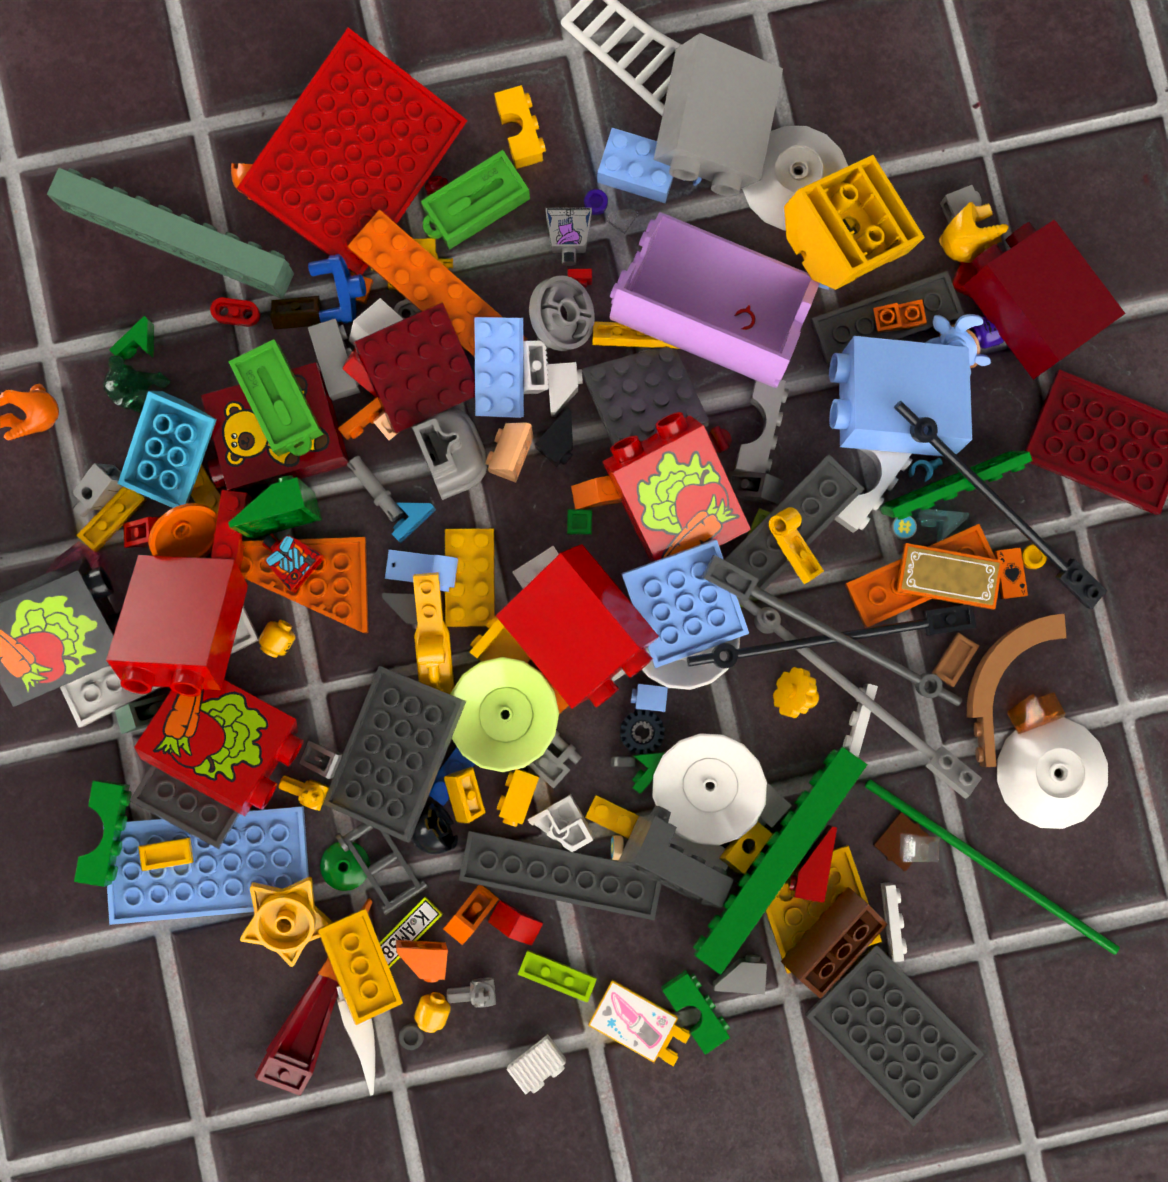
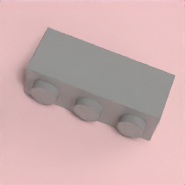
[308,319,360,401]

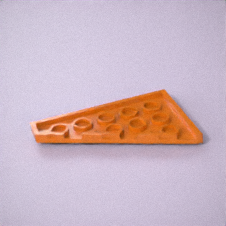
[240,537,368,633]

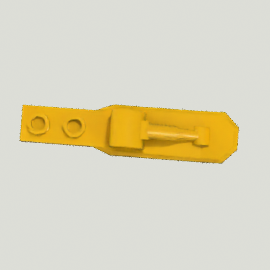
[413,572,455,694]

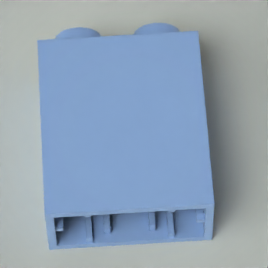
[829,336,972,456]

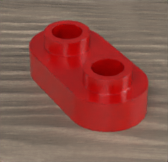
[210,297,260,327]

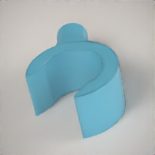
[909,457,943,482]

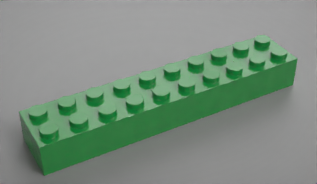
[693,747,868,975]

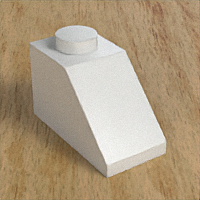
[547,362,583,417]

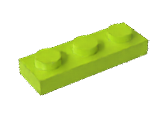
[518,949,597,1003]

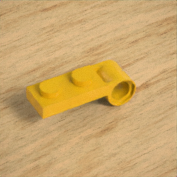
[769,507,824,584]

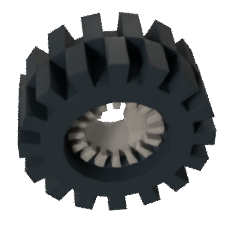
[620,710,665,754]

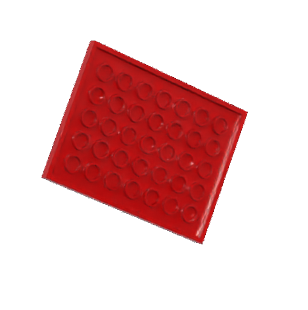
[237,27,468,275]

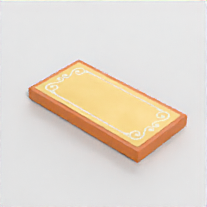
[896,543,1003,610]

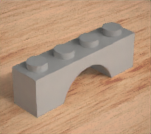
[734,380,789,473]

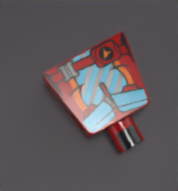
[262,534,325,593]

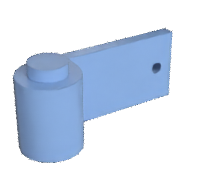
[385,550,458,592]

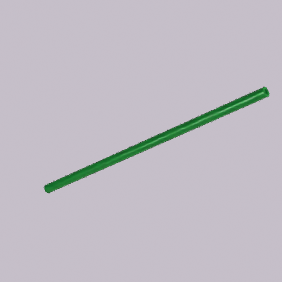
[864,779,1120,955]

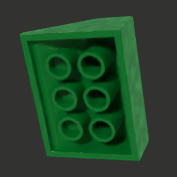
[228,475,322,539]

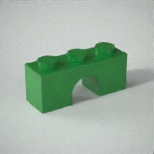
[661,970,730,1055]

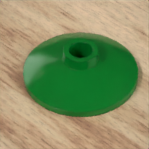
[320,842,370,891]

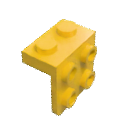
[470,616,531,663]

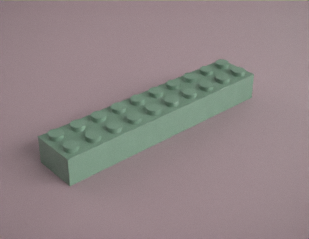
[47,168,294,299]

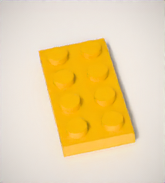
[445,529,495,627]
[317,909,403,1025]

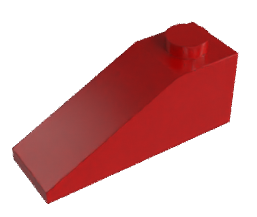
[788,825,837,903]

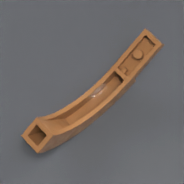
[967,614,1066,767]

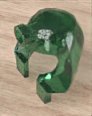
[103,355,170,413]

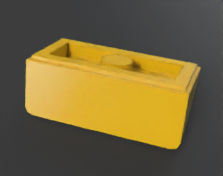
[444,767,486,823]

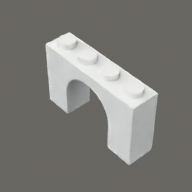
[834,449,912,533]

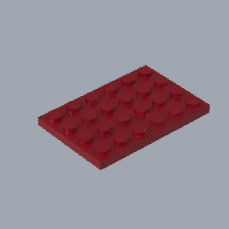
[1025,369,1168,515]

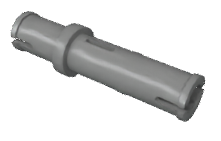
[347,456,404,522]

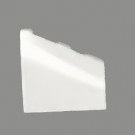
[528,794,595,852]

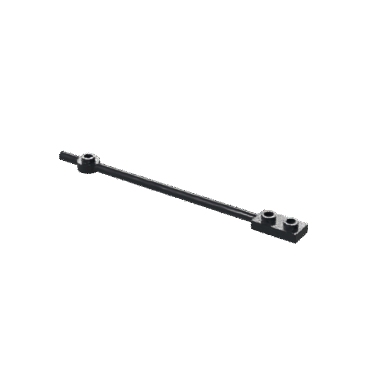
[894,401,1107,609]
[687,605,977,669]

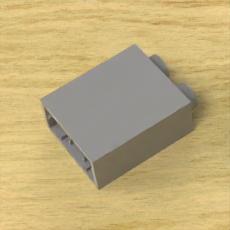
[654,33,783,196]

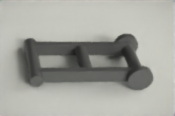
[335,823,428,915]

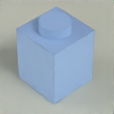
[631,684,668,712]

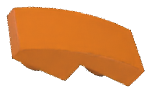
[873,299,927,333]

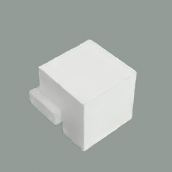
[349,298,403,345]

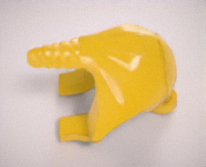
[939,202,1009,263]

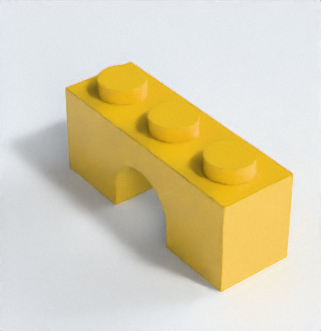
[494,85,546,169]

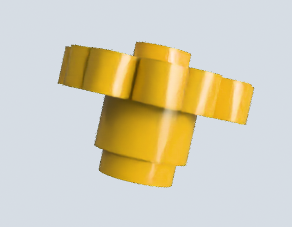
[773,667,819,718]

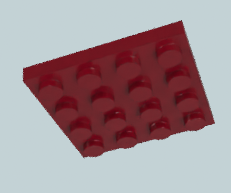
[353,302,475,433]

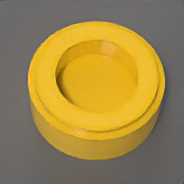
[1021,544,1047,569]

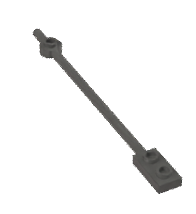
[702,555,962,706]

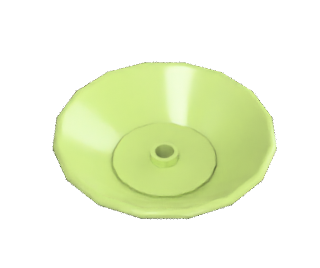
[450,657,559,772]

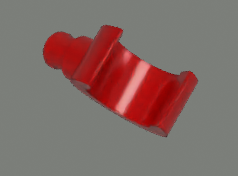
[734,305,756,330]

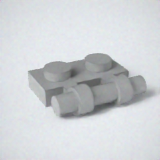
[529,730,582,788]

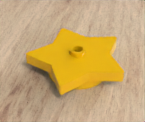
[240,877,333,967]

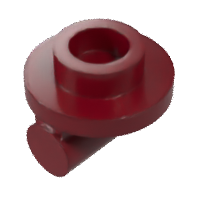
[425,176,449,196]
[708,426,732,453]

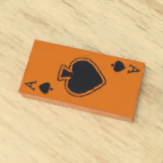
[994,547,1028,599]

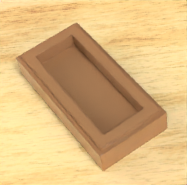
[932,633,979,687]

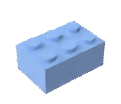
[597,128,674,203]

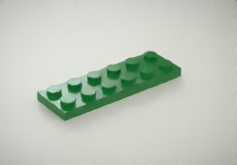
[879,450,1033,520]

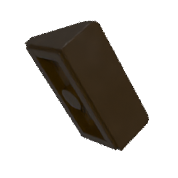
[271,296,321,329]

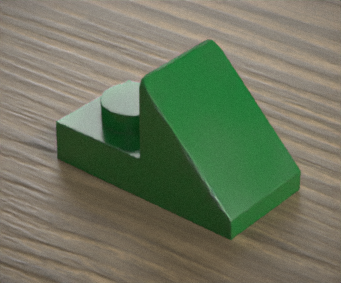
[109,316,154,362]
[632,752,666,794]

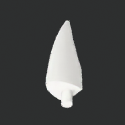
[336,986,375,1096]

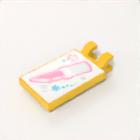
[588,979,690,1066]

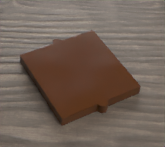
[873,812,932,872]

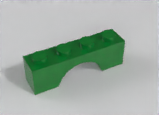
[74,780,132,887]

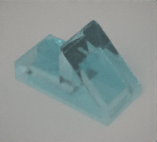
[914,509,969,542]

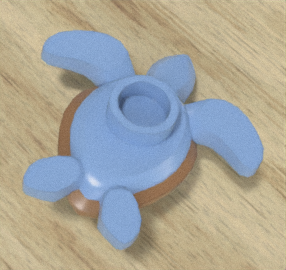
[925,314,991,375]

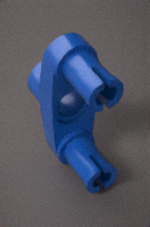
[308,254,366,324]

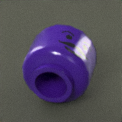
[970,316,1004,349]

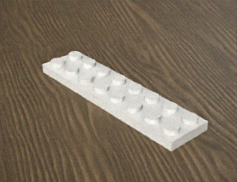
[60,606,259,727]

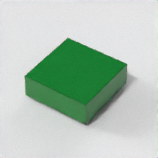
[567,509,592,535]

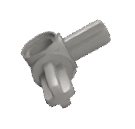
[447,978,496,1007]

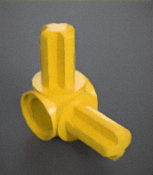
[279,775,329,811]

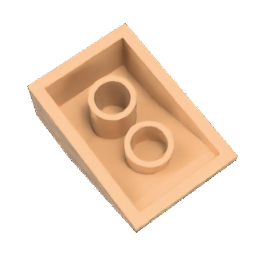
[486,423,534,483]

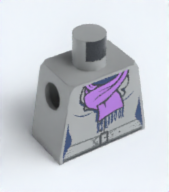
[546,208,592,266]

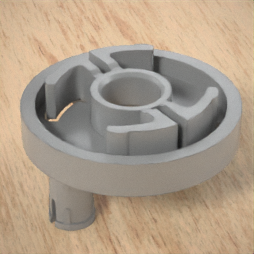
[529,276,595,351]

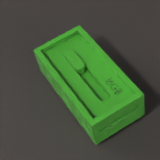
[421,150,530,250]
[228,339,324,456]

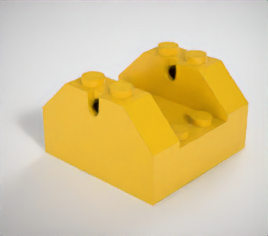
[784,155,925,290]

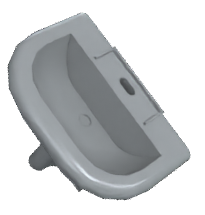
[411,408,488,500]

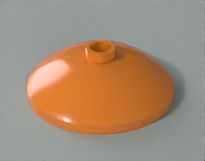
[148,503,218,558]

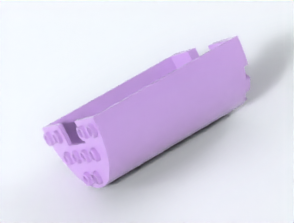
[610,212,820,388]

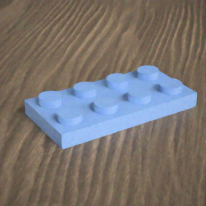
[474,317,524,418]

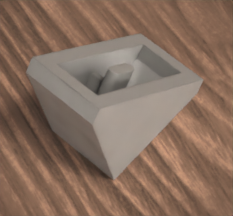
[300,741,343,779]

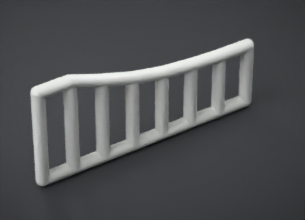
[561,0,682,116]

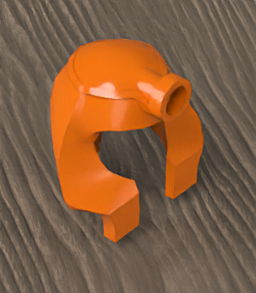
[0,384,59,441]

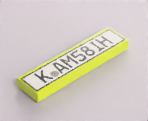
[379,896,443,968]

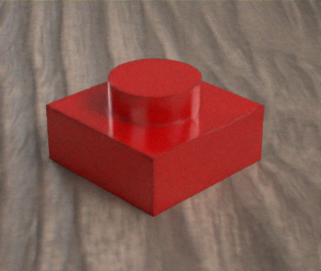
[568,269,592,288]

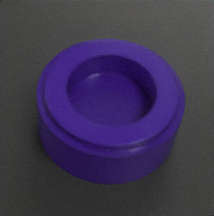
[584,189,608,215]

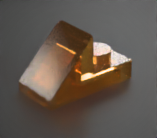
[1007,692,1065,734]

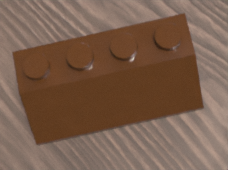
[780,887,888,999]

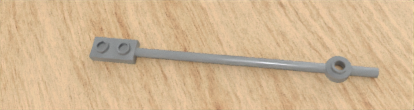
[737,597,982,799]

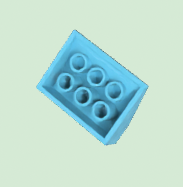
[118,391,217,508]

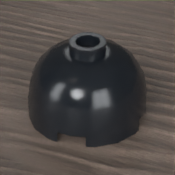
[411,803,458,855]

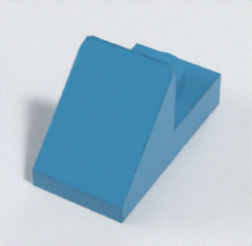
[392,503,436,543]

